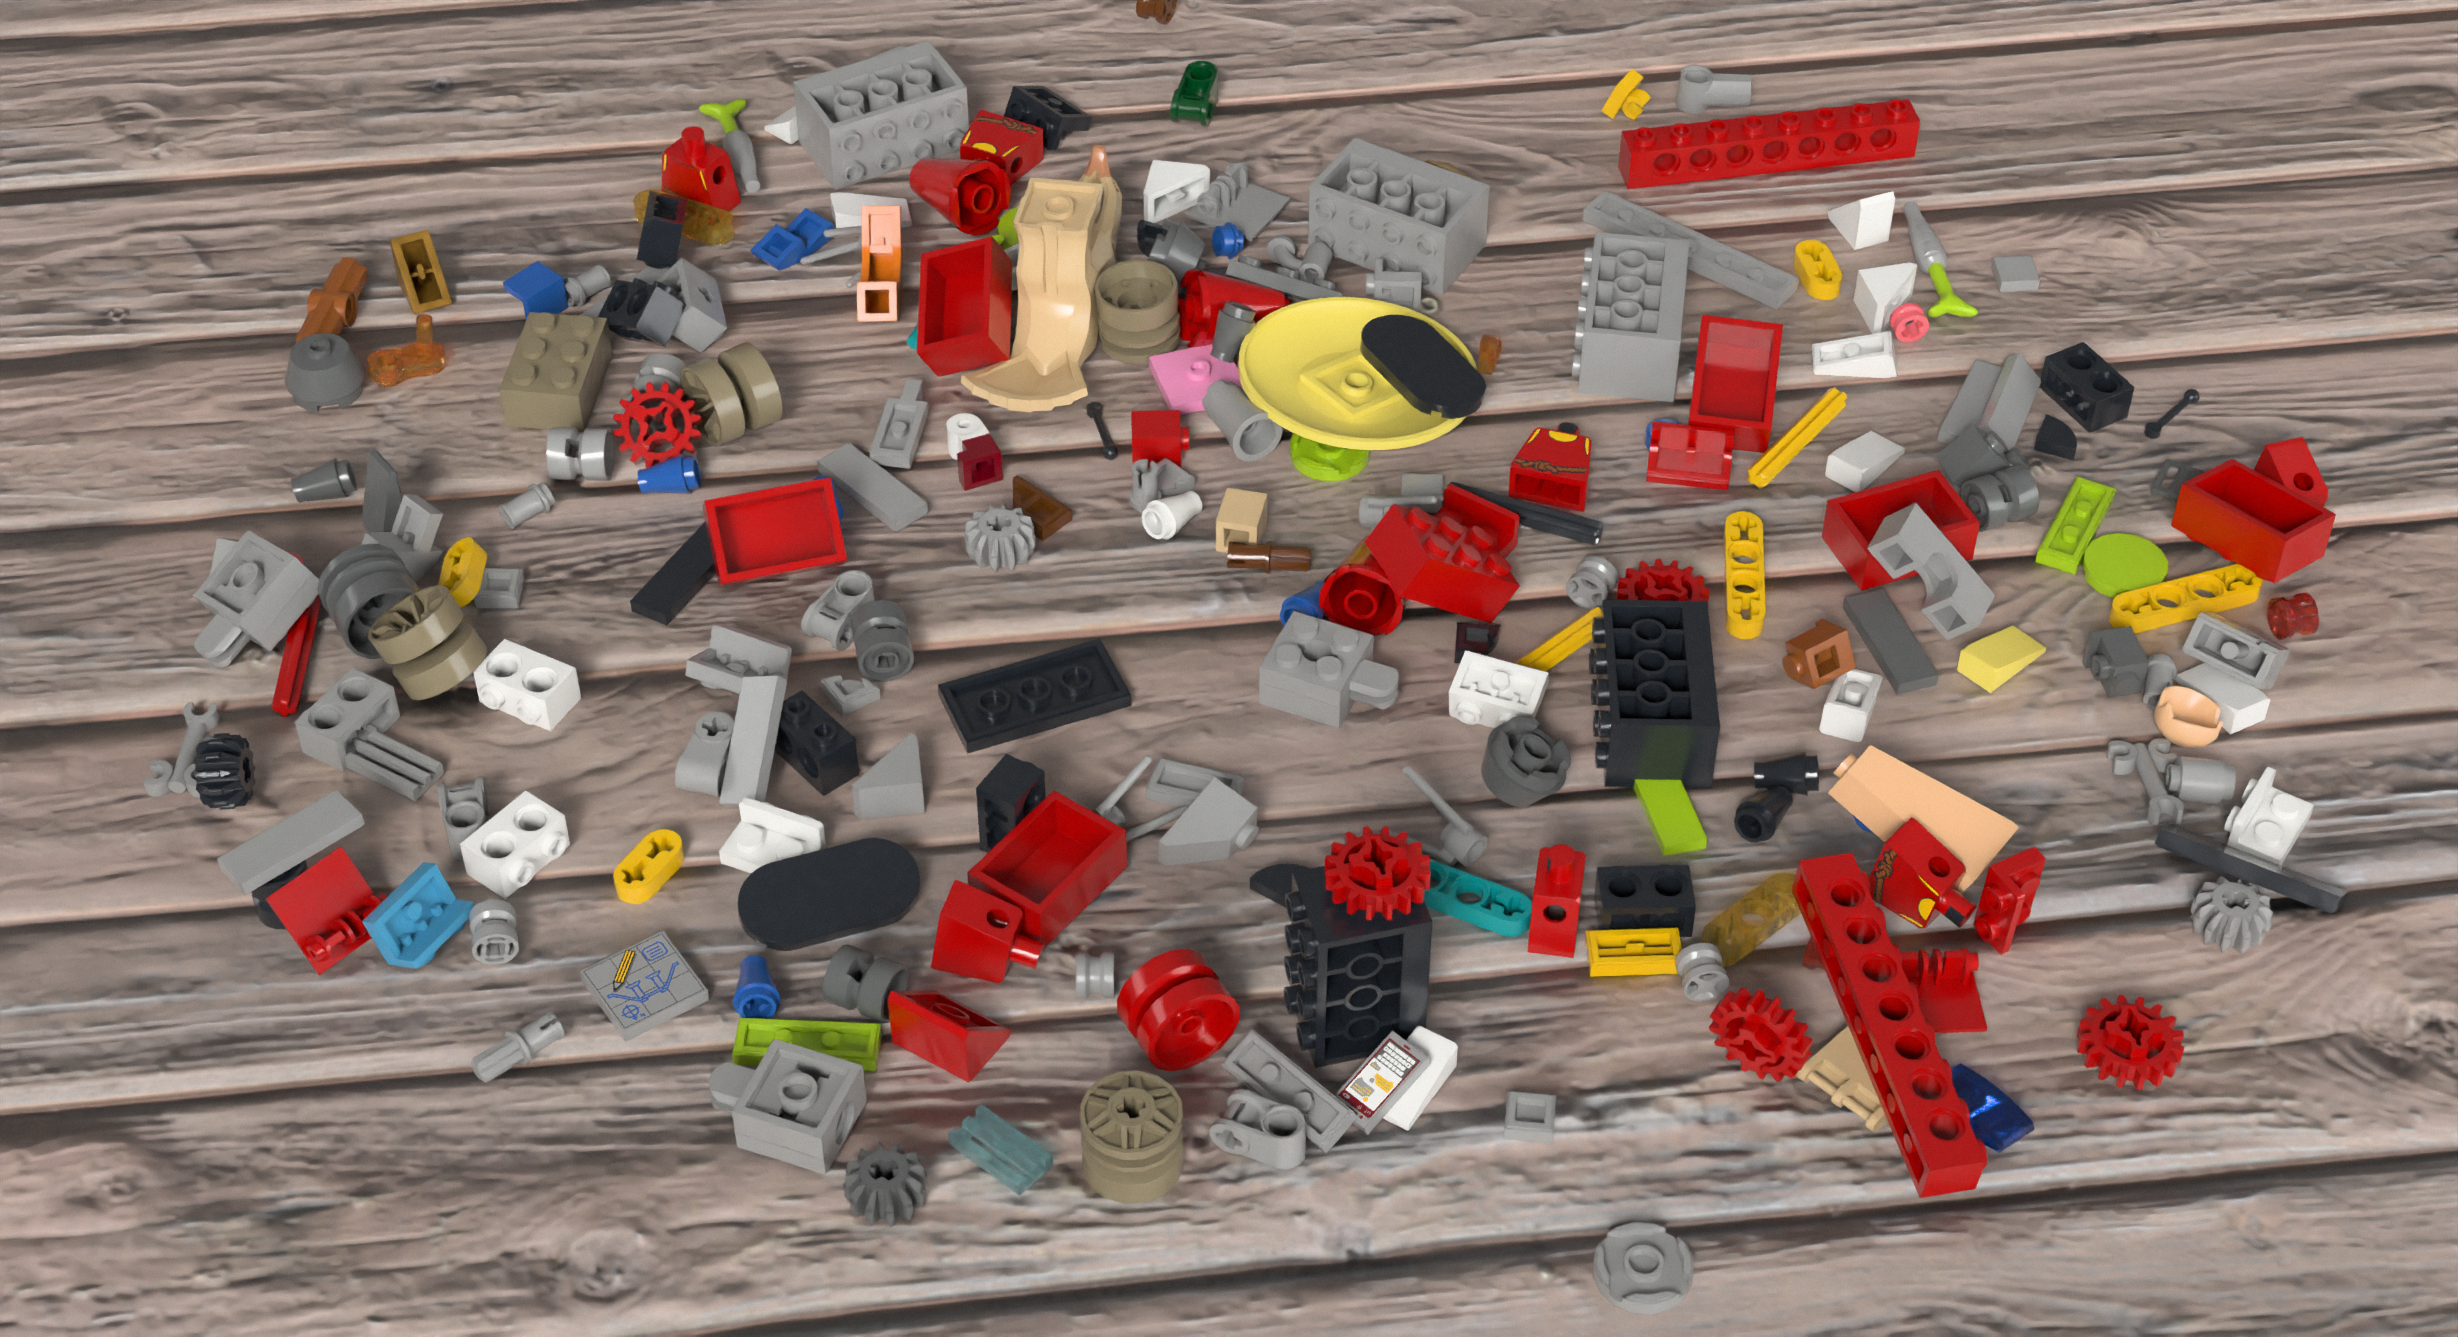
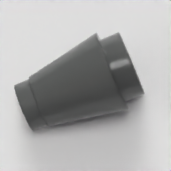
[1210,300,1256,363]
[291,458,357,503]

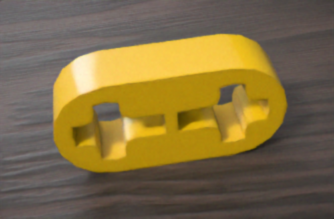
[1793,240,1843,300]
[438,537,487,608]
[613,829,684,904]

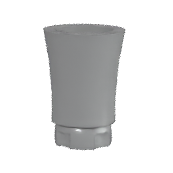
[1202,379,1283,462]

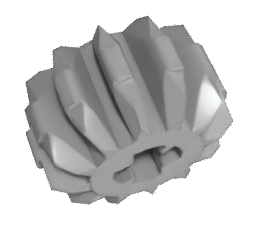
[964,504,1035,573]
[2190,876,2273,954]

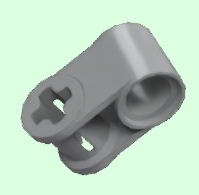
[801,570,875,651]
[675,712,734,797]
[437,776,489,861]
[1209,1089,1306,1170]

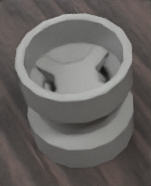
[469,899,519,965]

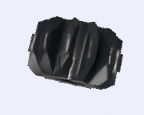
[193,733,256,810]

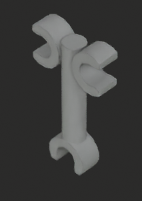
[144,702,220,798]
[2106,738,2184,825]

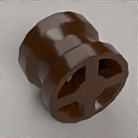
[1136,0,1177,25]

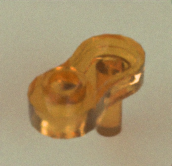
[367,314,445,387]

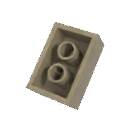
[499,312,613,432]

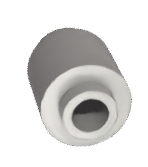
[2165,756,2236,804]

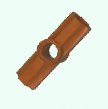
[295,257,369,343]

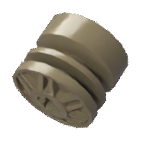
[1094,259,1181,364]
[1080,1070,1184,1204]

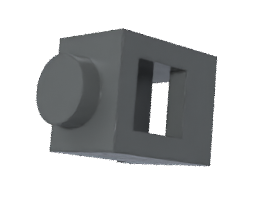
[2082,626,2149,697]

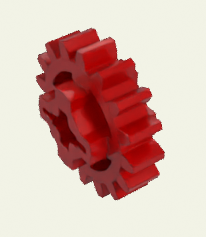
[613,382,703,468]
[1616,558,1710,603]
[1324,826,1431,920]
[1709,987,1813,1082]
[2076,995,2184,1090]

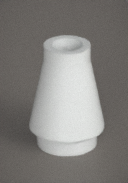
[1142,491,1202,539]

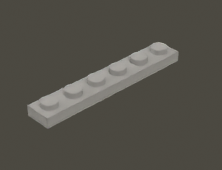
[1583,190,1799,310]

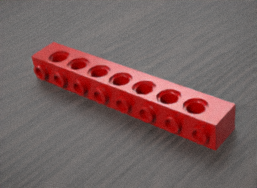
[1618,99,1920,189]
[1791,853,1987,1198]

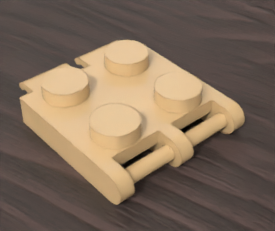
[1797,1026,1888,1133]

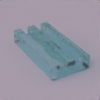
[948,1104,1053,1196]

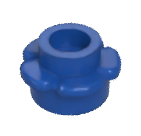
[1212,222,1244,260]

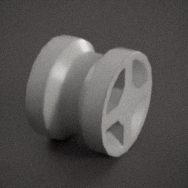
[1566,556,1618,609]
[1675,943,1729,1002]
[1076,951,1115,999]

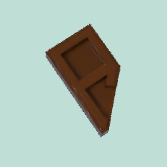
[1013,475,1072,541]

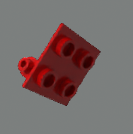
[265,846,387,975]
[1901,948,1987,1033]

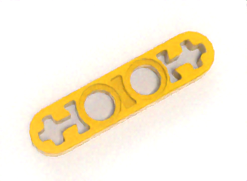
[1723,511,1766,640]
[2109,564,2263,634]

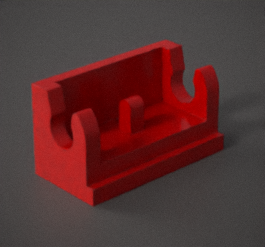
[1646,421,1735,490]

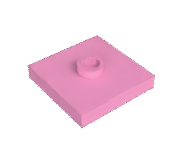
[1149,344,1243,415]

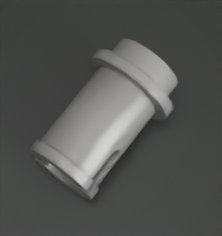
[564,265,611,306]
[1129,459,1162,513]
[498,483,555,529]
[2143,654,2177,710]

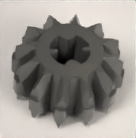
[843,1141,928,1228]

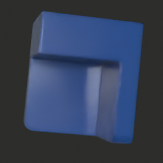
[503,261,568,320]

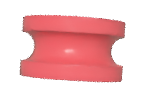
[1889,303,1929,343]

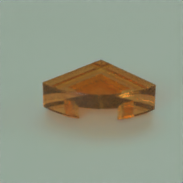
[1478,334,1502,375]

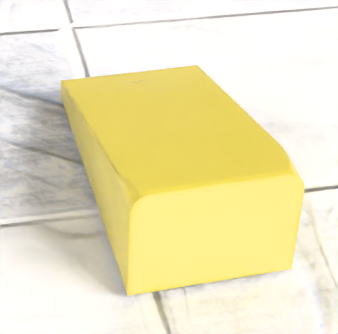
[1957,625,2046,693]

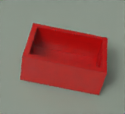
[917,236,1013,377]
[1688,315,1783,453]
[2171,458,2336,583]
[1822,470,1980,591]
[702,477,847,588]
[1364,503,1520,624]
[967,790,1127,950]

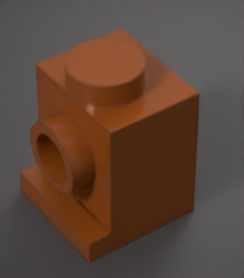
[1782,619,1856,689]

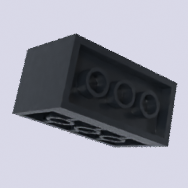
[1589,600,1720,789]
[1284,866,1432,1068]

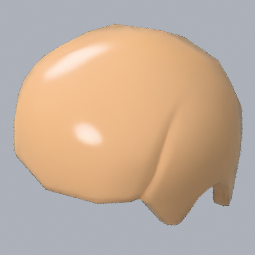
[2154,685,2223,748]

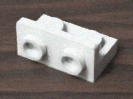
[1448,650,1549,728]
[2224,767,2314,865]
[719,797,826,873]

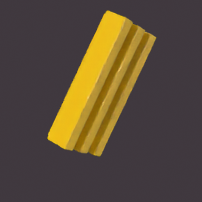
[1585,928,1682,977]

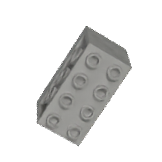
[793,40,969,190]
[1308,137,1489,296]
[1572,232,1690,402]

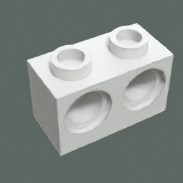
[473,639,581,731]
[460,791,570,899]

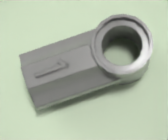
[1675,65,1752,114]

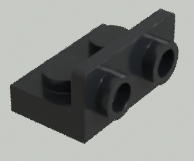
[1004,86,1092,150]

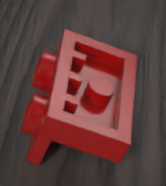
[1434,484,1519,559]
[1973,846,2046,955]

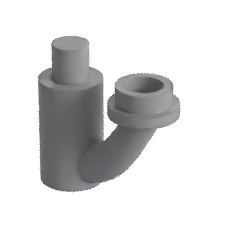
[1267,235,1332,284]

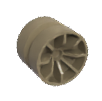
[680,342,783,447]
[368,585,488,700]

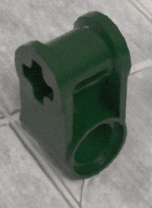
[1170,61,1218,127]

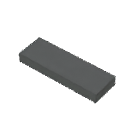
[1843,589,1939,695]

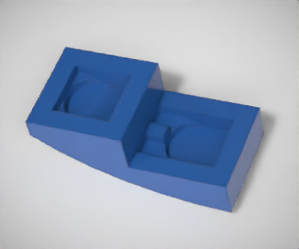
[751,208,835,271]

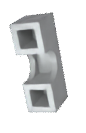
[1867,503,1995,640]

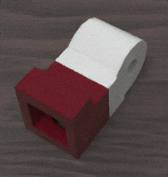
[946,413,1003,491]

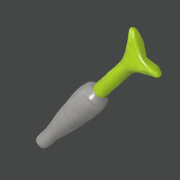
[699,99,760,193]
[1903,201,1978,318]

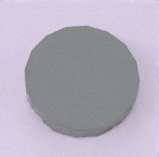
[1593,1222,1693,1315]

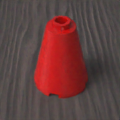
[909,158,1011,236]
[1178,269,1290,348]
[1319,535,1404,636]

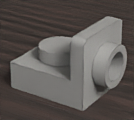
[1366,258,1422,312]

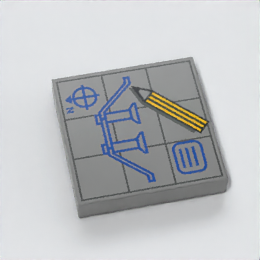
[580,931,709,1042]

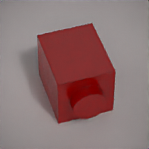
[1131,410,1189,468]

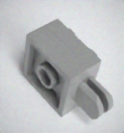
[193,530,319,668]
[1259,611,1399,729]
[708,1039,867,1175]

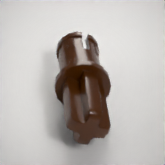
[1227,541,1312,574]

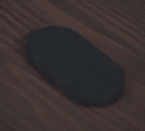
[1360,315,1486,419]
[738,838,920,951]

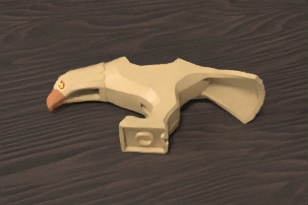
[961,145,1122,413]

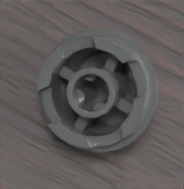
[1147,218,1206,295]
[285,333,366,412]
[1481,716,1571,807]

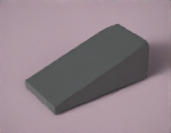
[362,450,402,532]

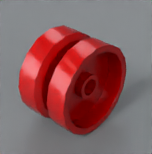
[1116,948,1240,1072]

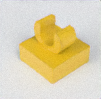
[1602,69,1651,120]

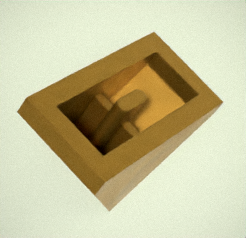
[390,229,452,315]

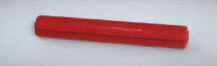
[271,594,322,717]

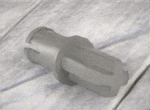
[471,1011,565,1082]

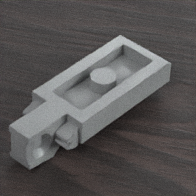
[869,379,929,469]

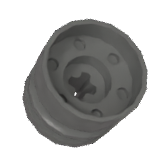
[317,544,420,659]

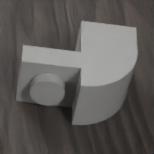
[362,494,443,582]

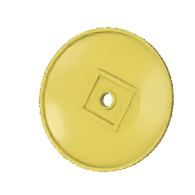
[1238,297,1477,450]

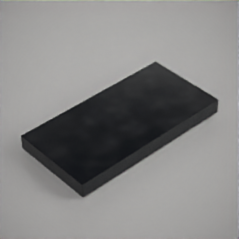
[938,639,1132,754]
[2155,824,2348,913]

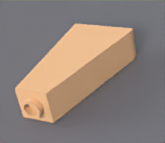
[1828,745,2019,894]

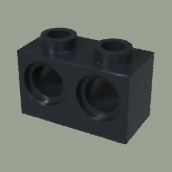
[636,191,687,269]
[598,278,686,347]
[2039,342,2135,433]
[774,690,859,796]
[976,754,1046,853]
[1594,865,1696,937]

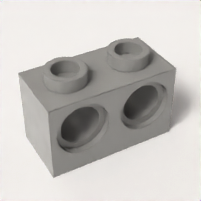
[295,668,400,772]

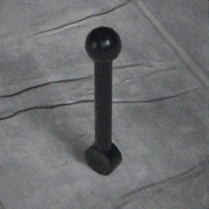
[2144,389,2200,439]
[1086,402,1119,460]

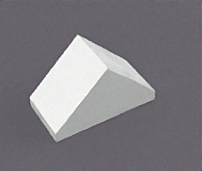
[1143,160,1210,223]
[1827,191,1895,250]
[1854,262,1917,334]

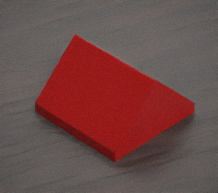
[888,990,1012,1083]

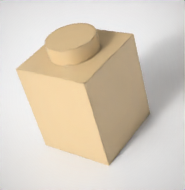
[1216,488,1267,553]

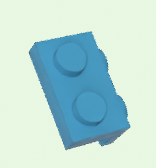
[362,862,475,969]

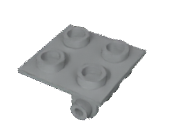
[1187,162,1290,241]

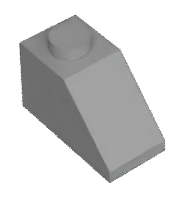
[1158,777,1259,866]

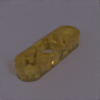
[633,189,735,245]
[1701,873,1801,967]

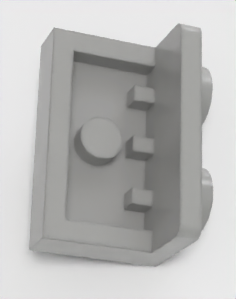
[685,623,792,696]

